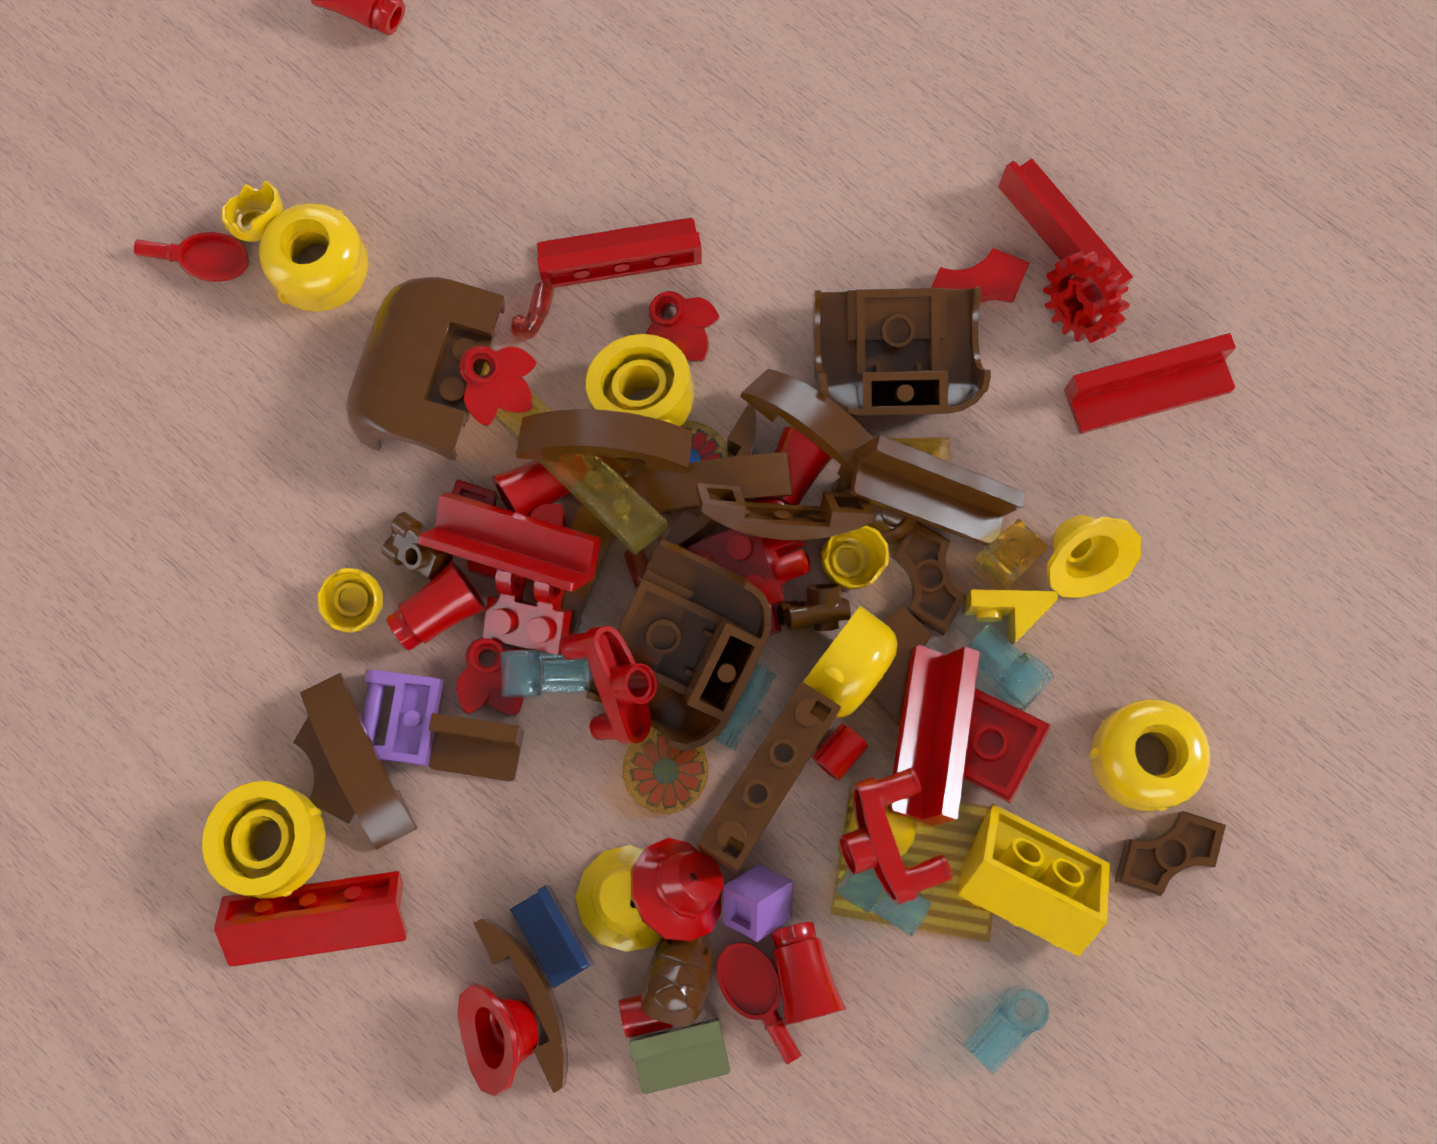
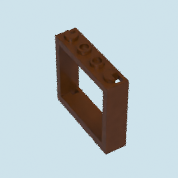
[697,681,841,875]

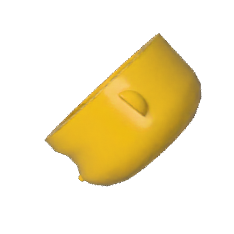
[259,203,369,312]
[586,334,694,427]
[803,605,898,718]
[1089,699,1211,812]
[202,781,326,898]

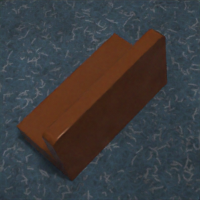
[428,713,524,782]

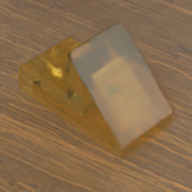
[973,518,1049,590]

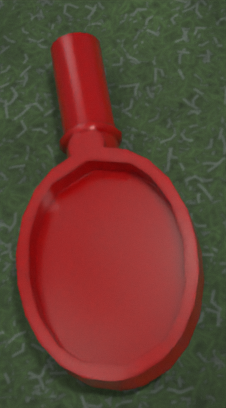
[134,232,249,282]
[717,942,802,1065]

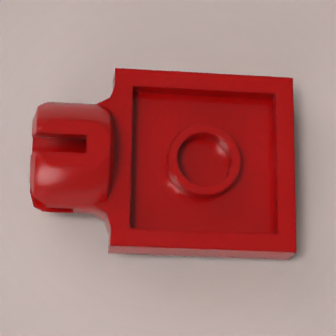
[685,529,811,607]

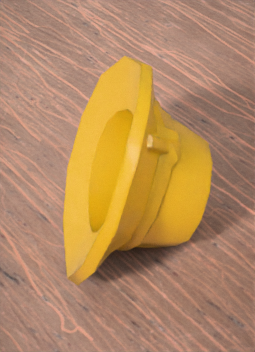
[1047,515,1142,598]
[575,845,662,952]

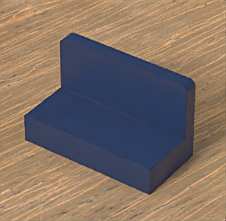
[510,885,594,988]

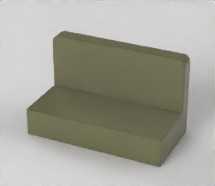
[629,1018,730,1094]

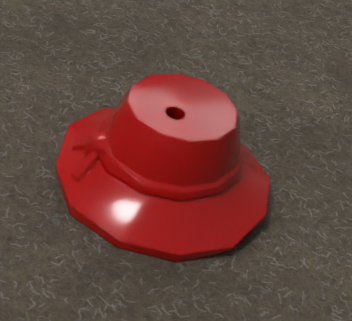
[631,837,723,942]
[457,983,539,1096]

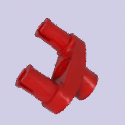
[560,626,657,744]
[839,768,953,906]

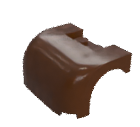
[346,277,506,461]
[813,287,991,415]
[586,537,772,751]

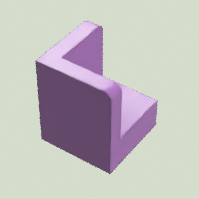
[723,865,793,942]

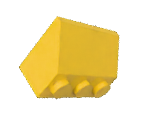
[958,803,1110,957]

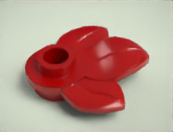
[645,291,720,362]
[460,346,537,426]
[456,637,540,716]

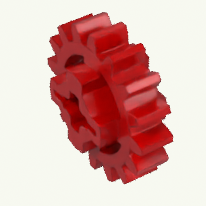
[1043,251,1130,343]

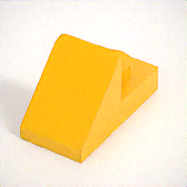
[964,589,1058,648]

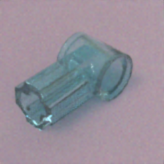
[967,623,1054,710]
[501,650,589,698]
[834,868,931,936]
[963,985,1049,1075]

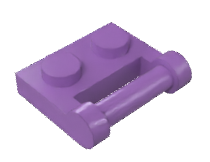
[362,670,444,767]

